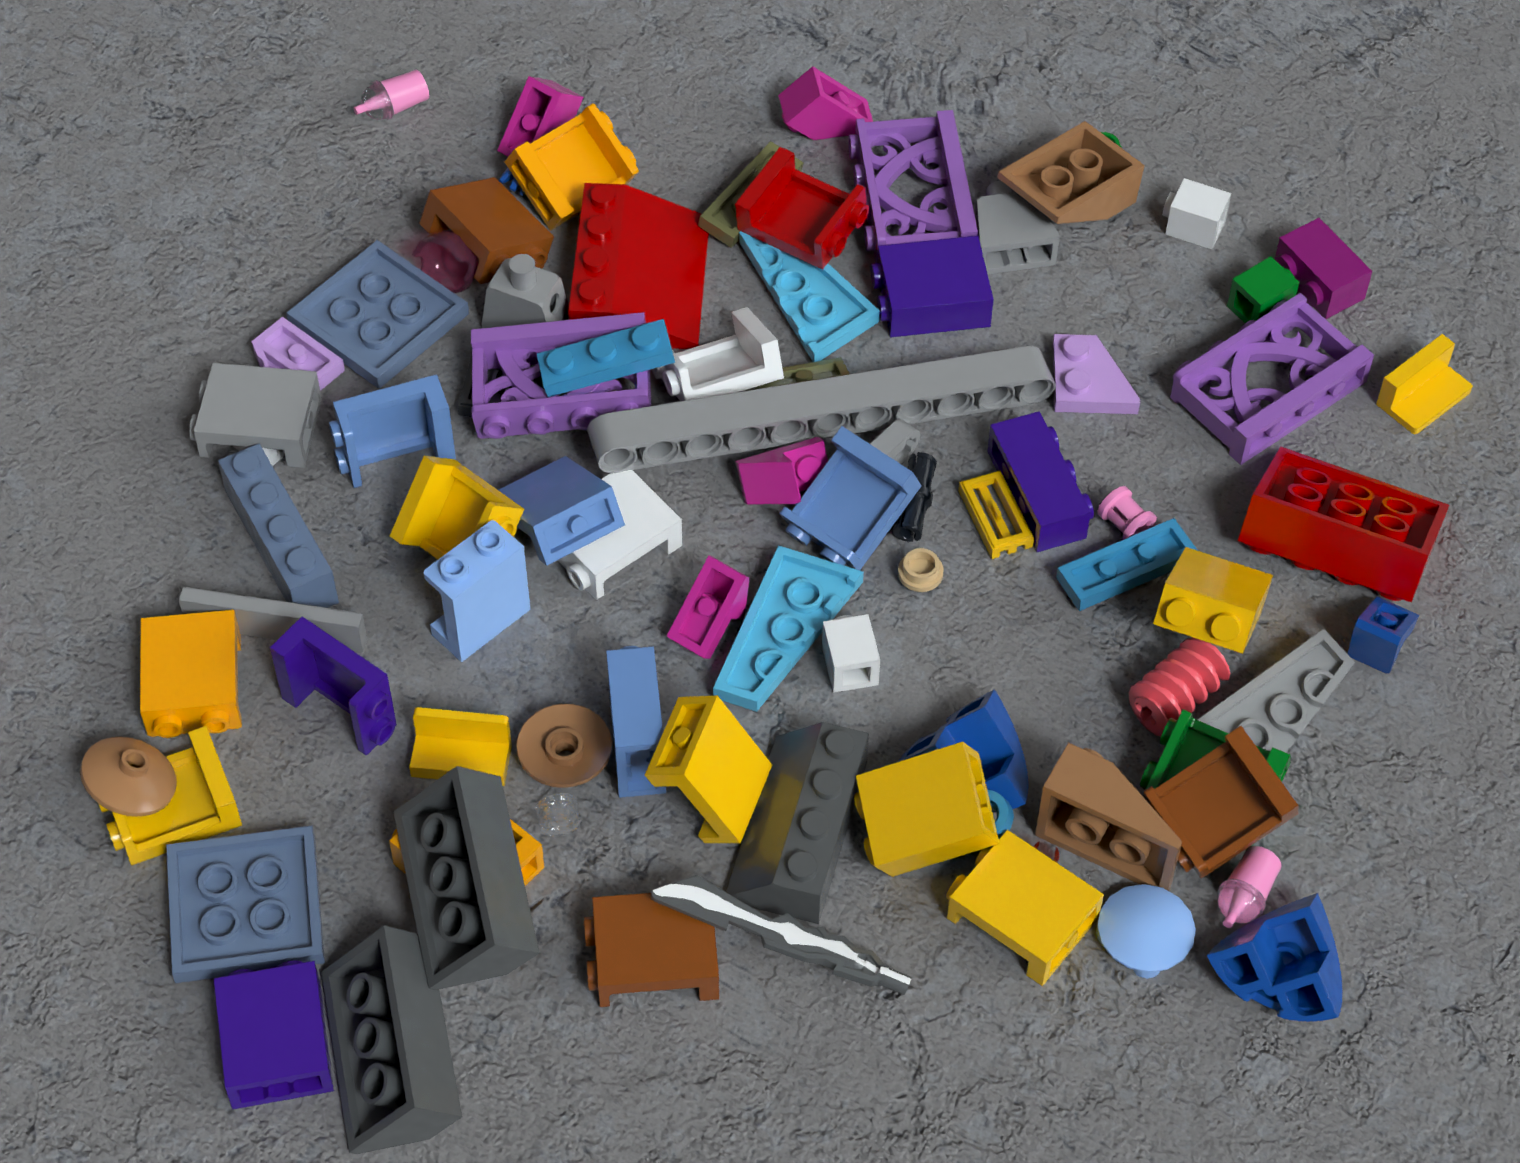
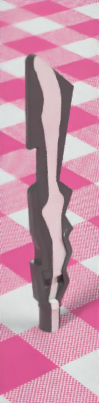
[651,875,911,995]

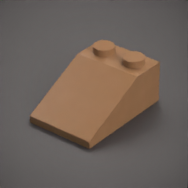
[997,121,1145,224]
[1035,742,1182,891]

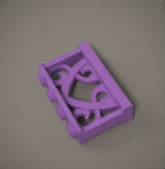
[848,110,978,263]
[1170,293,1374,465]
[471,313,651,439]

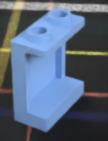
[424,520,531,662]

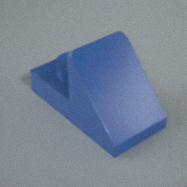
[1348,597,1419,673]

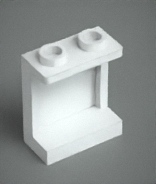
[652,307,784,401]
[558,470,682,600]

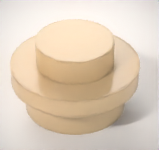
[898,548,944,592]

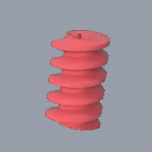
[1128,637,1230,737]

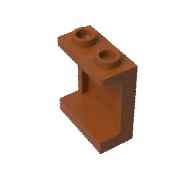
[419,177,554,284]
[1143,726,1299,879]
[584,893,719,1007]

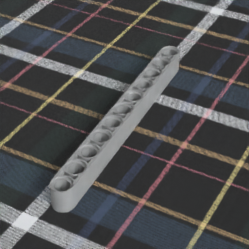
[587,346,1056,473]

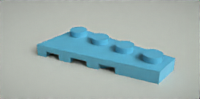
[739,231,880,362]
[713,545,864,712]

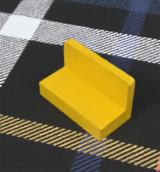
[1376,334,1473,434]
[409,707,512,786]

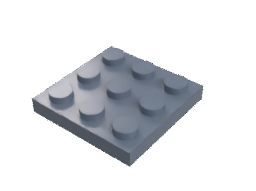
[286,240,469,389]
[166,825,325,983]

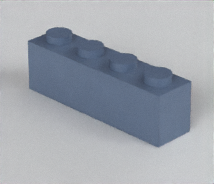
[218,443,339,608]

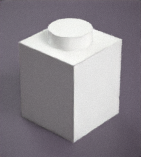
[1162,178,1231,249]
[822,614,880,693]

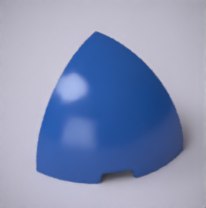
[898,689,1029,813]
[1207,893,1343,1022]

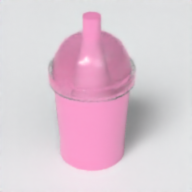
[354,69,429,121]
[1217,846,1282,928]

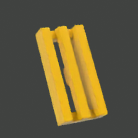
[958,471,1034,559]

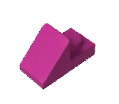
[735,437,828,505]
[667,555,750,659]

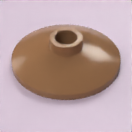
[517,704,612,788]
[80,737,177,817]

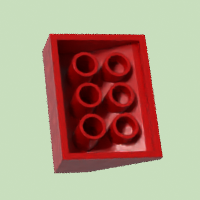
[568,183,709,349]
[1238,446,1449,603]

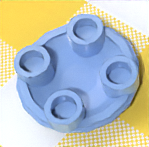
[1096,884,1196,979]

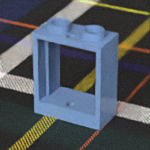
[606,646,666,798]

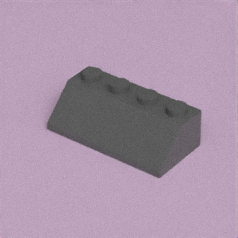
[726,722,869,924]
[393,766,540,990]
[321,925,462,1154]

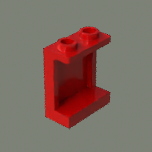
[735,147,869,270]

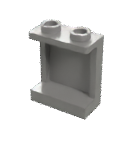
[189,363,322,468]

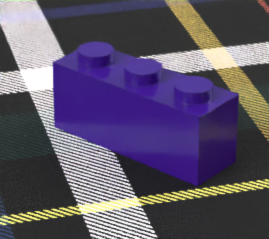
[987,411,1094,552]

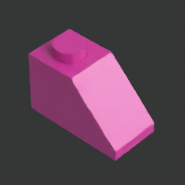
[778,66,873,140]
[497,76,584,156]

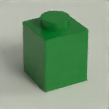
[1227,256,1299,323]

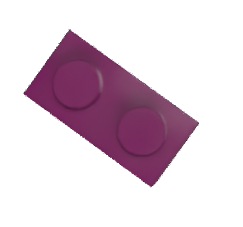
[1275,218,1372,319]

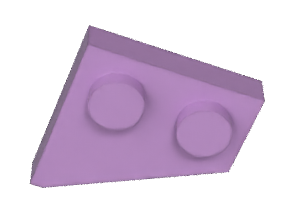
[251,317,345,391]
[1052,334,1140,414]

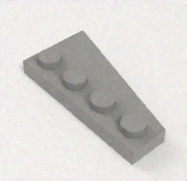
[1197,629,1355,753]

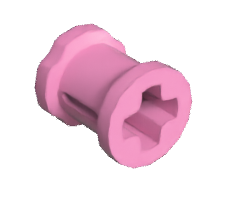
[1097,486,1157,540]

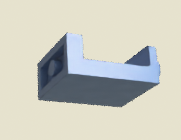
[329,374,456,488]
[779,426,922,570]
[499,456,625,565]

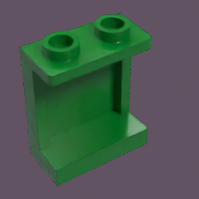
[1140,709,1291,848]

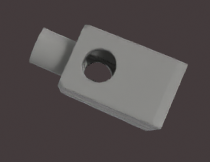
[975,180,1060,274]
[482,254,569,328]

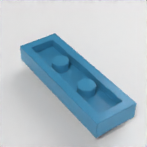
[537,319,675,397]
[1056,518,1198,611]

